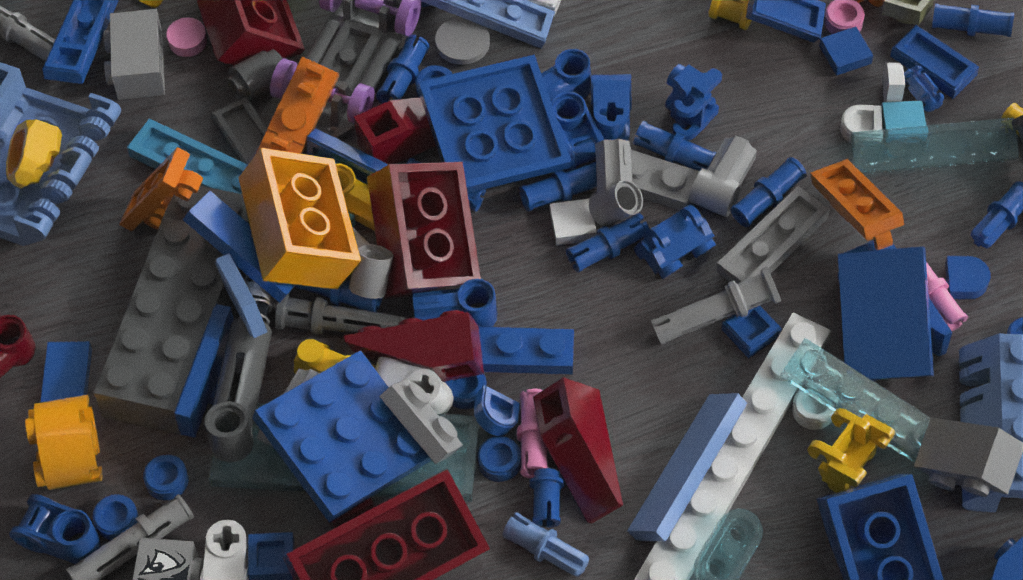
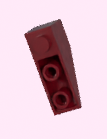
[354,97,436,165]
[344,310,484,382]
[533,377,623,524]

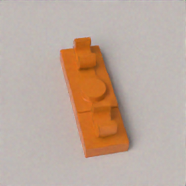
[255,57,340,155]
[119,147,203,231]
[810,159,904,250]

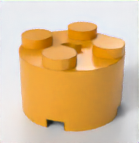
[25,395,103,490]

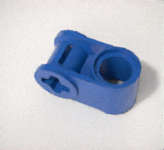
[591,74,632,141]
[551,91,604,172]
[9,494,101,564]

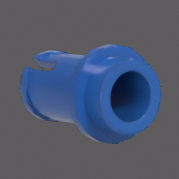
[529,468,564,528]

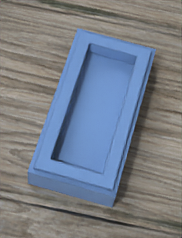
[215,253,267,338]

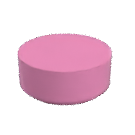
[824,0,865,34]
[167,17,207,57]

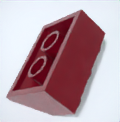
[197,0,305,65]
[367,162,481,299]

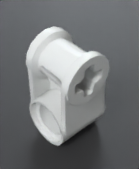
[375,357,454,417]
[200,519,249,580]

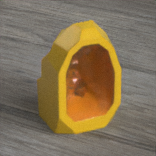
[6,119,62,189]

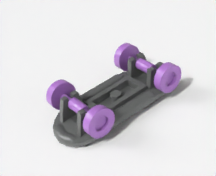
[270,0,421,139]

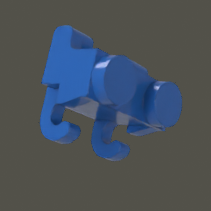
[665,64,722,141]
[633,204,716,279]

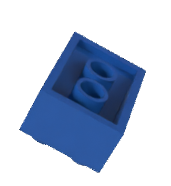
[816,474,944,580]

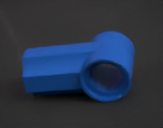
[541,49,591,100]
[413,279,498,327]

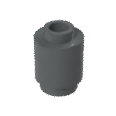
[227,49,283,102]

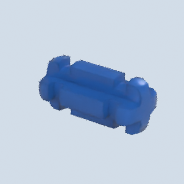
[904,65,944,112]

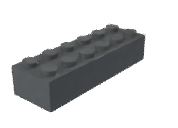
[94,186,249,435]

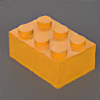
[239,148,361,289]

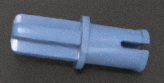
[503,512,589,577]

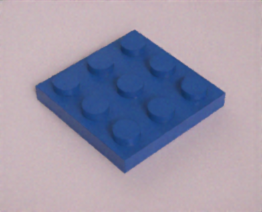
[418,54,572,193]
[252,350,432,523]

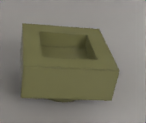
[882,0,934,25]

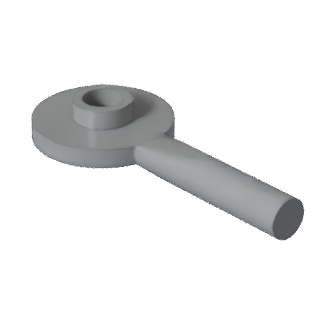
[435,17,490,65]

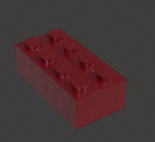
[283,469,490,580]

